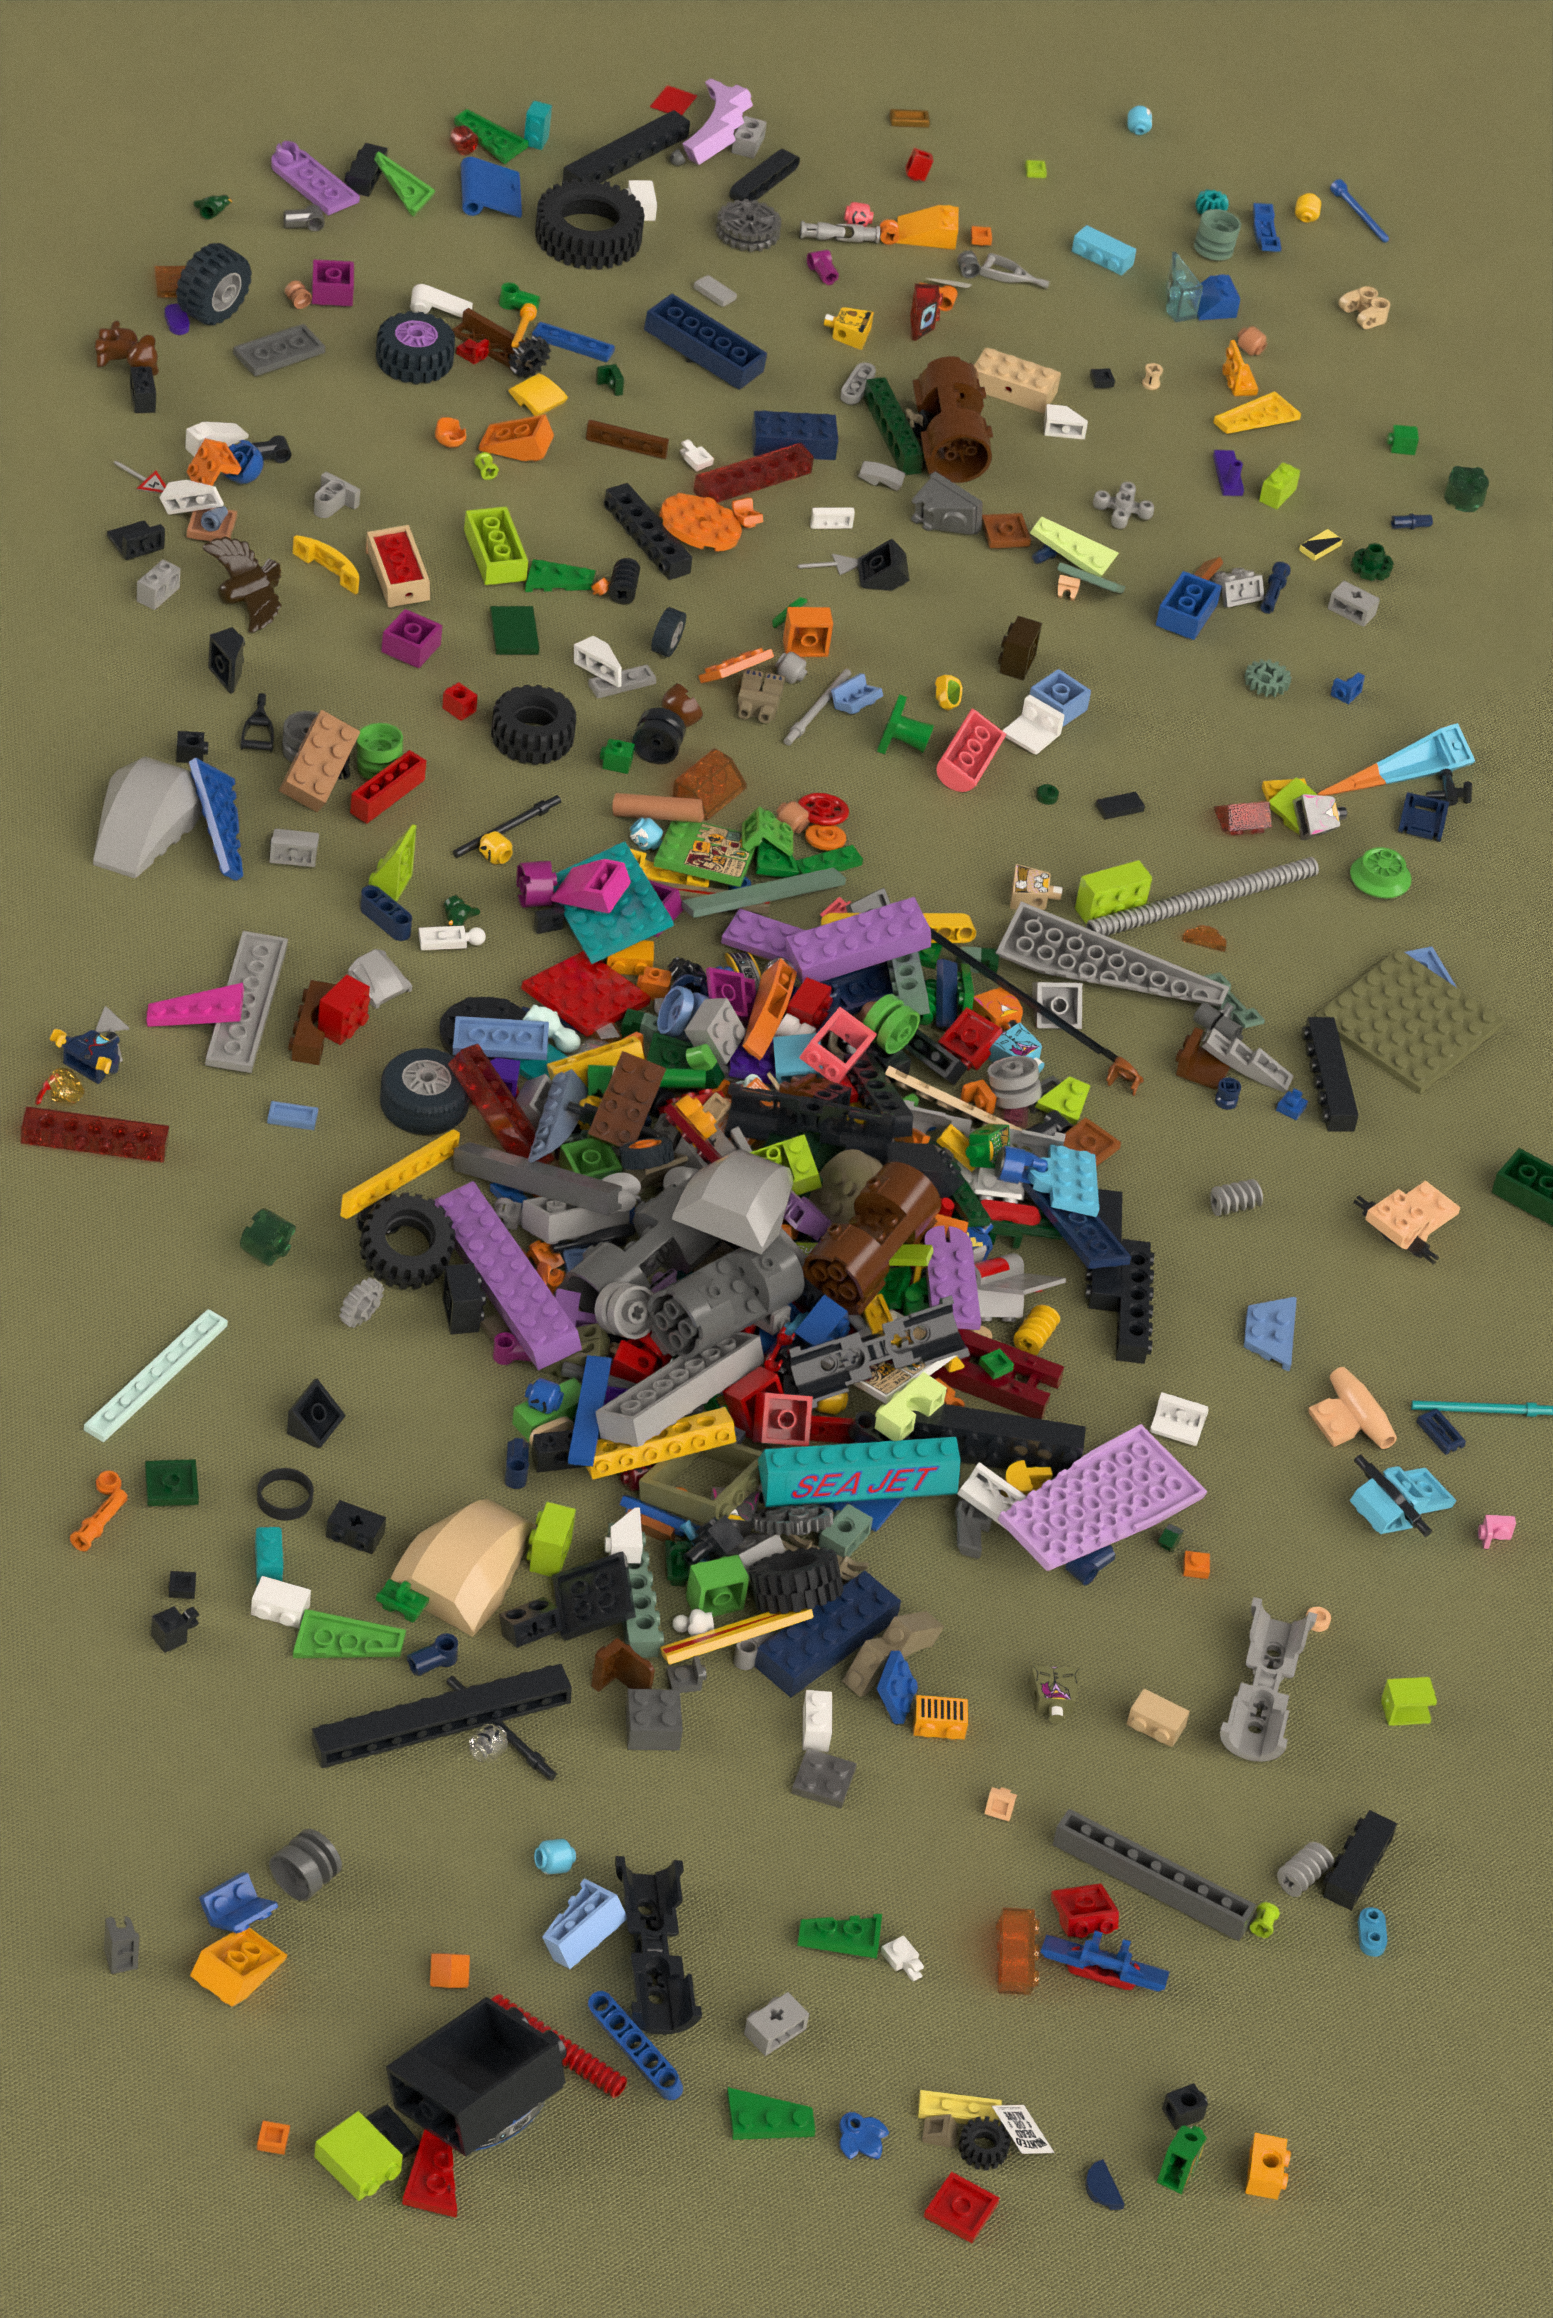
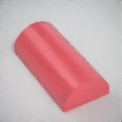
[936,708,1007,792]

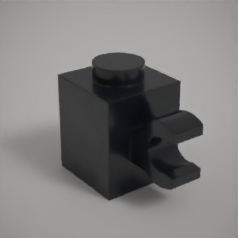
[151,1606,199,1653]

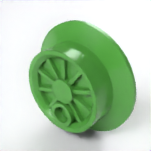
[1350,847,1411,898]

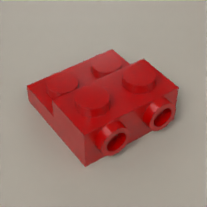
[938,1007,1003,1071]
[1051,1883,1119,1938]

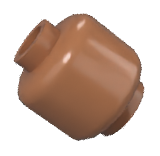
[1237,326,1267,356]
[776,801,810,834]

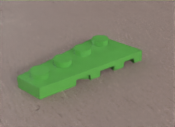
[293,1609,406,1658]

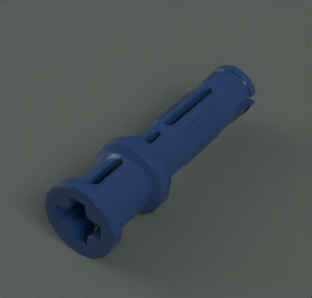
[1261,562,1291,614]

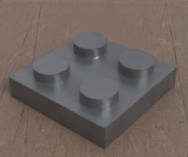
[791,1748,857,1809]

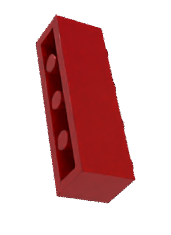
[350,750,427,824]

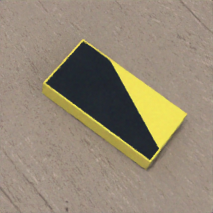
[1299,529,1343,561]

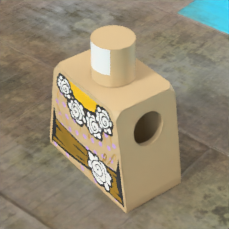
[1010,864,1062,910]

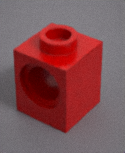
[905,147,934,182]
[442,682,478,721]

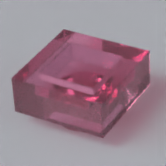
[1004,1106,1028,1128]

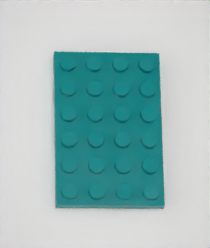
[553,841,674,964]

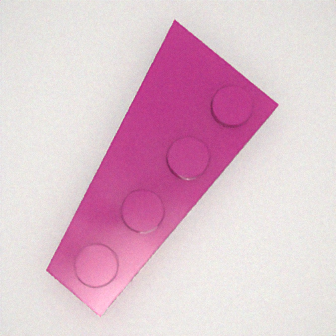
[146,983,244,1027]

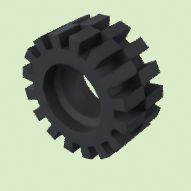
[959,2116,1011,2171]

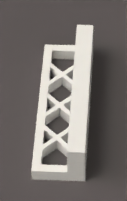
[957,1462,1027,1530]

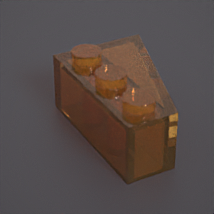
[996,1907,1039,1995]

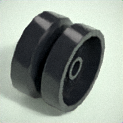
[632,707,686,764]

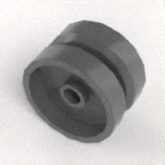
[282,711,318,762]

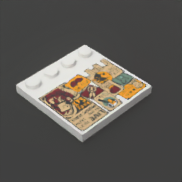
[821,1309,957,1404]

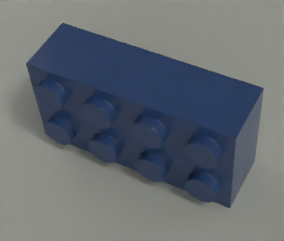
[751,410,838,460]

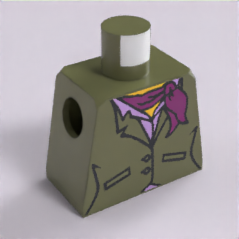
[1028,1665,1080,1724]

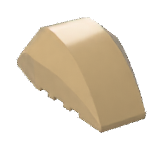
[391,1499,536,1637]

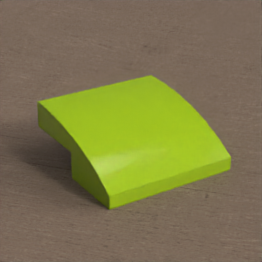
[1267,777,1317,836]

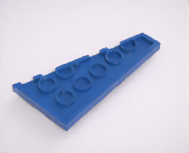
[189,758,243,881]

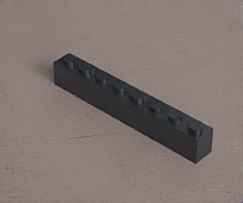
[562,110,690,184]

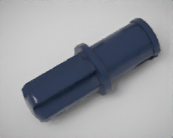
[1391,513,1433,530]
[1032,544,1058,564]

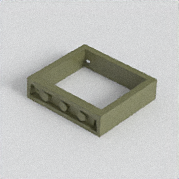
[639,1443,762,1523]

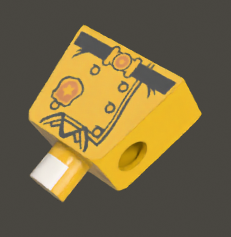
[824,307,874,350]

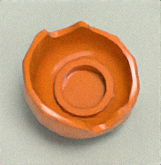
[435,417,466,448]

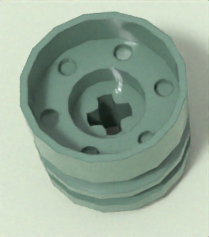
[1194,209,1241,260]

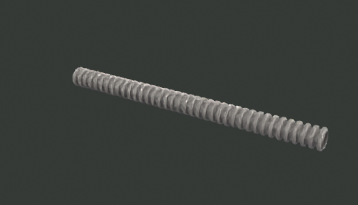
[1086,857,1319,936]

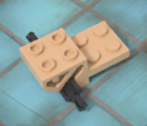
[1354,1180,1460,1265]

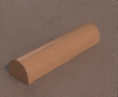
[613,793,704,823]

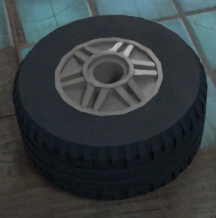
[380,1048,471,1135]

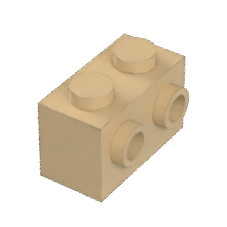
[1127,1689,1190,1747]

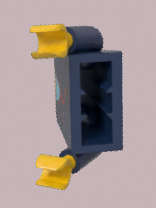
[49,1029,120,1084]

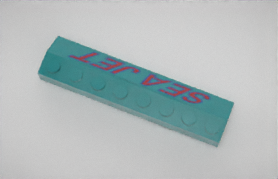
[757,1437,960,1507]

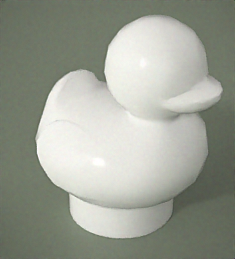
[672,1609,714,1636]

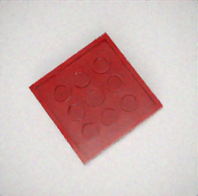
[521,951,651,1037]

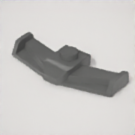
[955,1474,1004,1559]

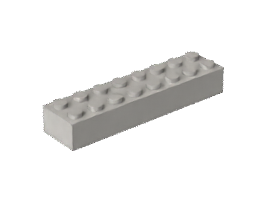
[596,1332,764,1447]

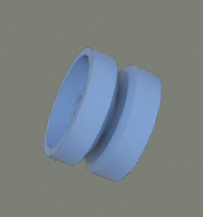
[657,986,709,1043]

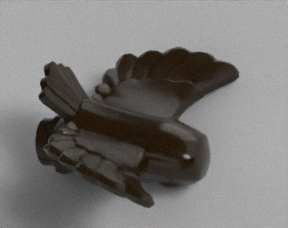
[203,536,282,633]

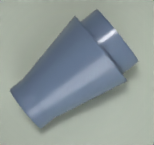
[201,506,228,531]

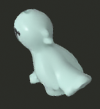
[523,1005,580,1053]

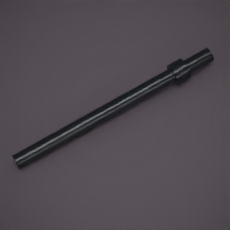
[453,795,561,858]
[446,1676,557,1781]

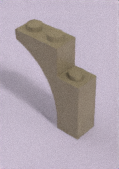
[842,1611,944,1697]

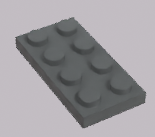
[233,324,325,376]

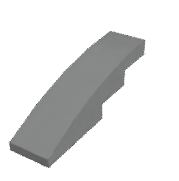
[1202,1028,1293,1092]

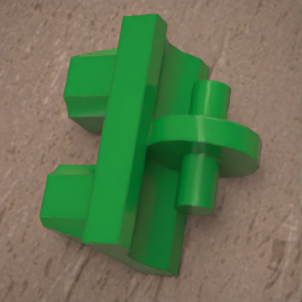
[376,1579,429,1623]

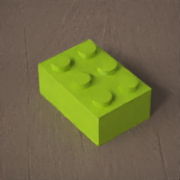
[1075,860,1152,924]

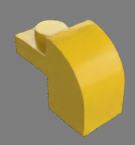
[1000,1460,1053,1497]

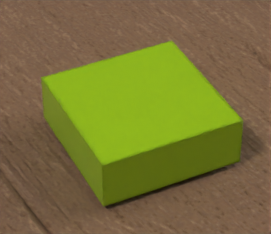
[1025,160,1047,178]

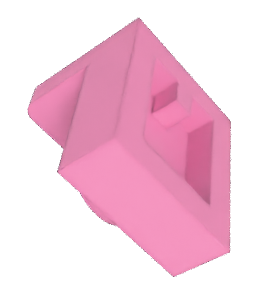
[1478,1515,1516,1549]

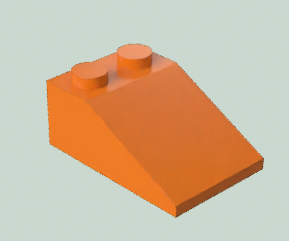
[479,414,554,461]

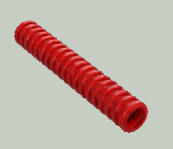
[491,1994,627,2098]

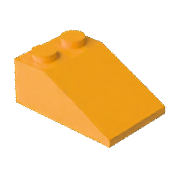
[897,205,959,250]
[190,1927,287,2007]

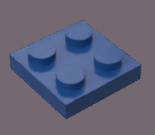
[877,1651,918,1724]

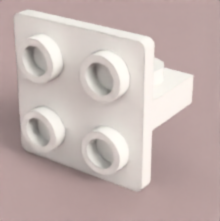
[1150,1392,1209,1446]

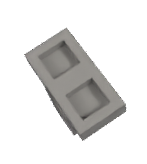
[314,472,360,518]

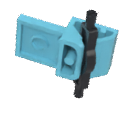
[1350,1454,1457,1537]

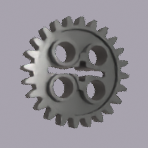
[752,1504,833,1535]

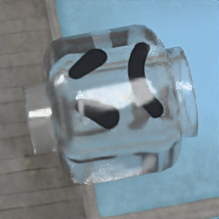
[469,1723,508,1763]

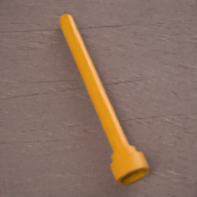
[511,303,537,348]

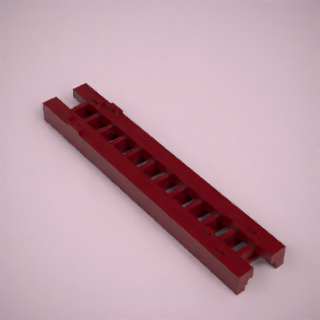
[790,1302,1065,1419]

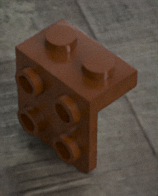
[1175,1027,1230,1090]
[591,1638,655,1692]

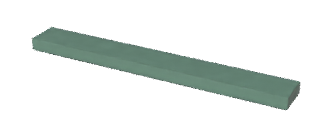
[682,868,846,918]

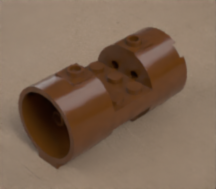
[913,356,993,483]
[802,1162,941,1315]

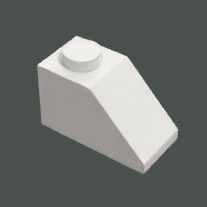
[1044,404,1088,440]
[605,1508,643,1563]

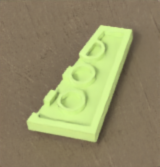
[1030,517,1119,577]

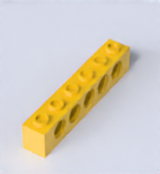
[586,1407,736,1480]

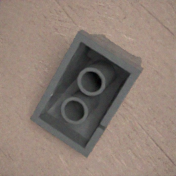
[911,471,983,535]

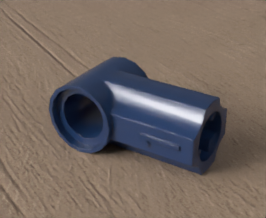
[504,1438,529,1489]
[1065,1545,1116,1585]
[407,1633,458,1676]

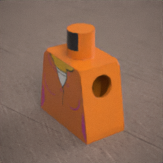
[972,987,1023,1031]

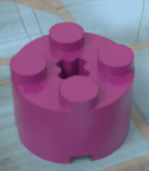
[516,861,557,908]

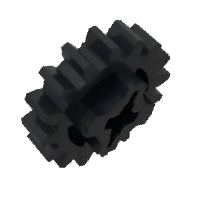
[509,335,551,378]
[668,957,708,993]

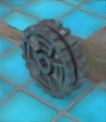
[716,199,781,252]

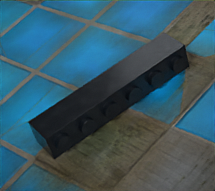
[1302,1017,1359,1132]
[1085,1189,1123,1312]

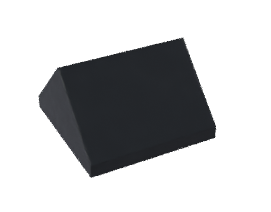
[287,1378,346,1449]

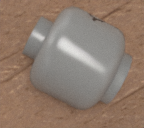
[775,652,808,684]

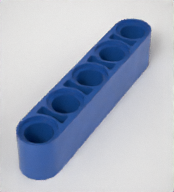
[588,1991,683,2100]

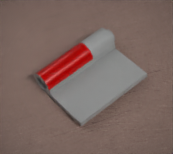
[974,1253,1066,1295]

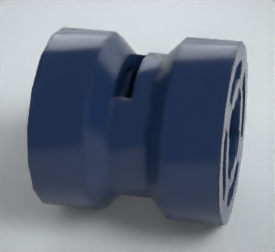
[1215,1077,1241,1110]

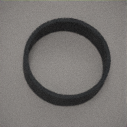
[257,1468,314,1521]

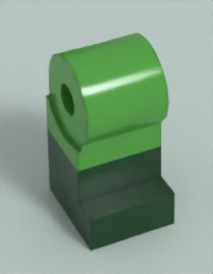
[686,1044,725,1091]

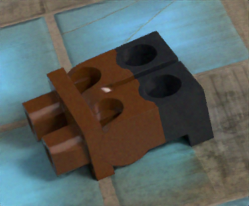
[779,1073,852,1106]

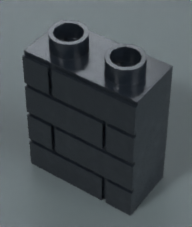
[386,1997,567,2157]

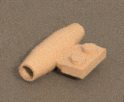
[1309,1367,1397,1449]

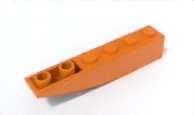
[742,958,797,1061]

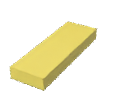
[918,2090,1002,2126]

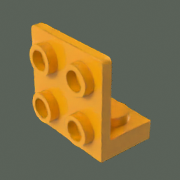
[1222,340,1258,396]

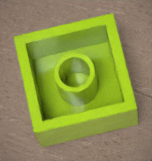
[527,1502,576,1577]

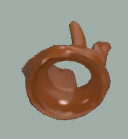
[1106,1056,1144,1096]

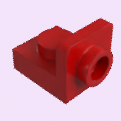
[456,339,489,365]

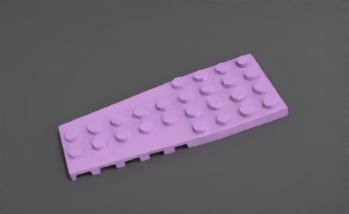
[998,1424,1207,1571]

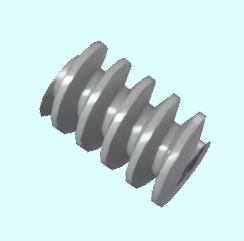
[1210,1179,1263,1216]
[1277,1842,1334,1897]

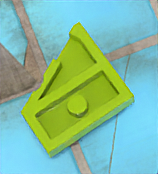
[1035,1076,1091,1125]

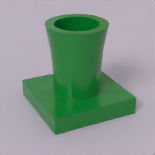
[877,694,934,755]

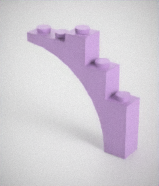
[682,78,753,165]

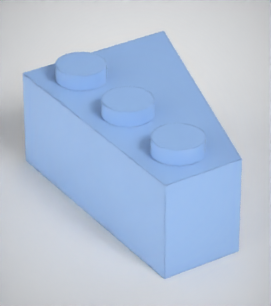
[542,1878,627,1969]

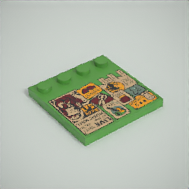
[654,821,758,887]

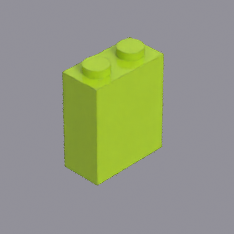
[314,2111,403,2201]

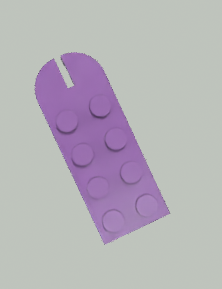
[271,140,360,215]
[721,909,806,964]
[923,1226,981,1330]

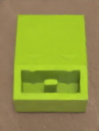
[749,1134,822,1195]

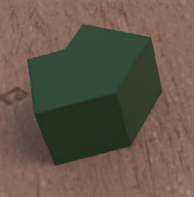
[1158,1524,1184,1553]

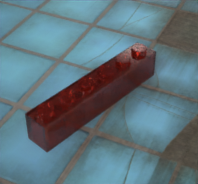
[448,1043,555,1165]

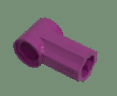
[807,250,839,285]
[493,1332,531,1365]

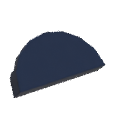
[1085,2159,1125,2210]

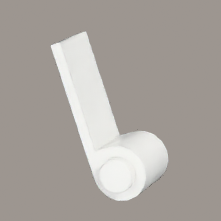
[410,284,473,318]

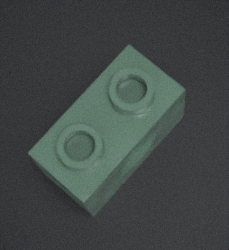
[818,1504,873,1557]

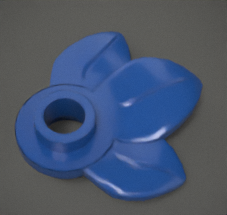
[839,2112,889,2160]

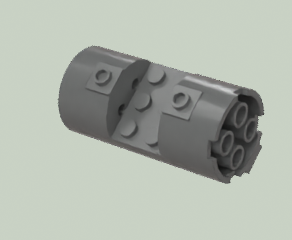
[565,1184,723,1314]
[647,1237,804,1360]

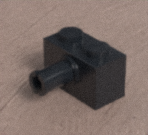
[683,1515,744,1566]

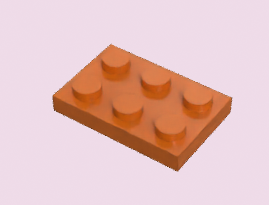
[698,647,774,683]

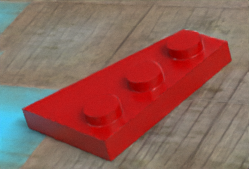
[402,2129,457,2218]

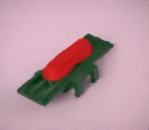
[951,1199,1062,1249]

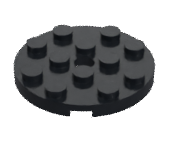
[439,997,526,1064]

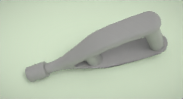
[979,253,1050,289]

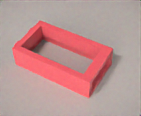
[799,1007,877,1084]

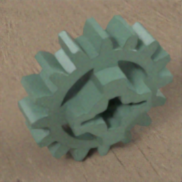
[1244,659,1292,697]

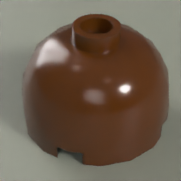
[661,683,703,727]

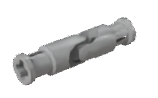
[800,221,880,244]

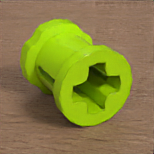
[474,452,499,480]
[1250,1902,1280,1938]

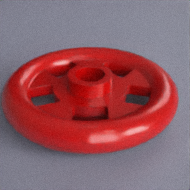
[798,793,849,826]

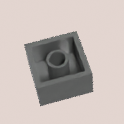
[625,1689,683,1750]

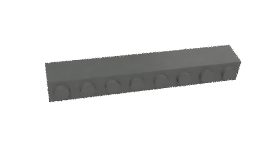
[1053,1809,1256,1941]

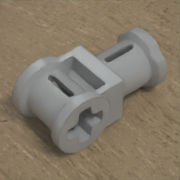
[494,1198,522,1230]

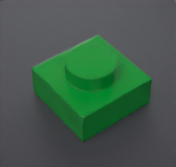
[979,1348,1014,1380]

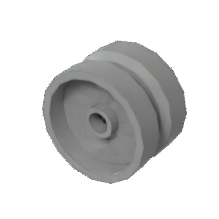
[987,1056,1042,1109]
[594,1281,653,1339]

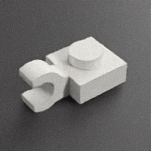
[680,439,714,471]
[881,1935,924,1981]

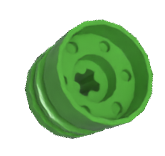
[356,723,403,780]

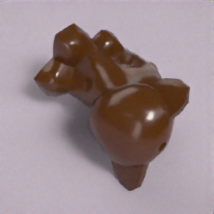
[95,320,159,375]

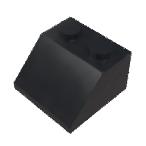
[857,538,910,591]
[208,627,245,694]

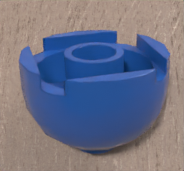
[223,440,264,484]

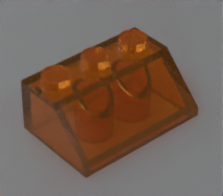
[672,748,747,821]

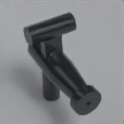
[1426,769,1472,806]

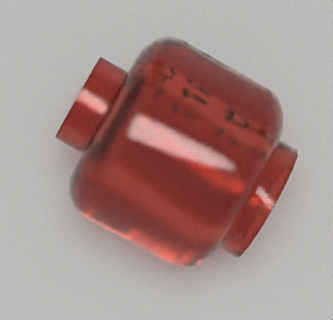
[449,125,479,155]

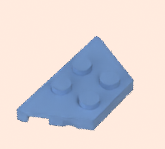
[1243,1297,1297,1371]

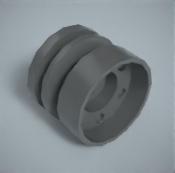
[269,1828,342,1901]

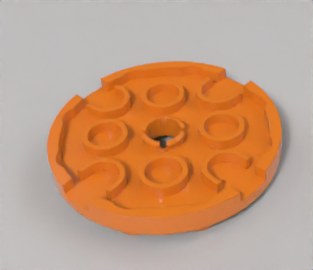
[659,493,742,551]

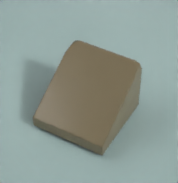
[922,2114,958,2148]

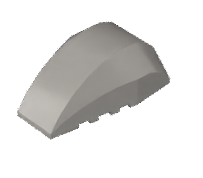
[93,756,203,878]
[672,1149,793,1254]

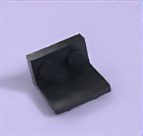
[107,521,165,560]

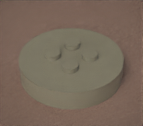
[808,1149,883,1238]

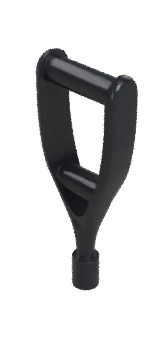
[240,693,274,752]
[550,1223,636,1254]

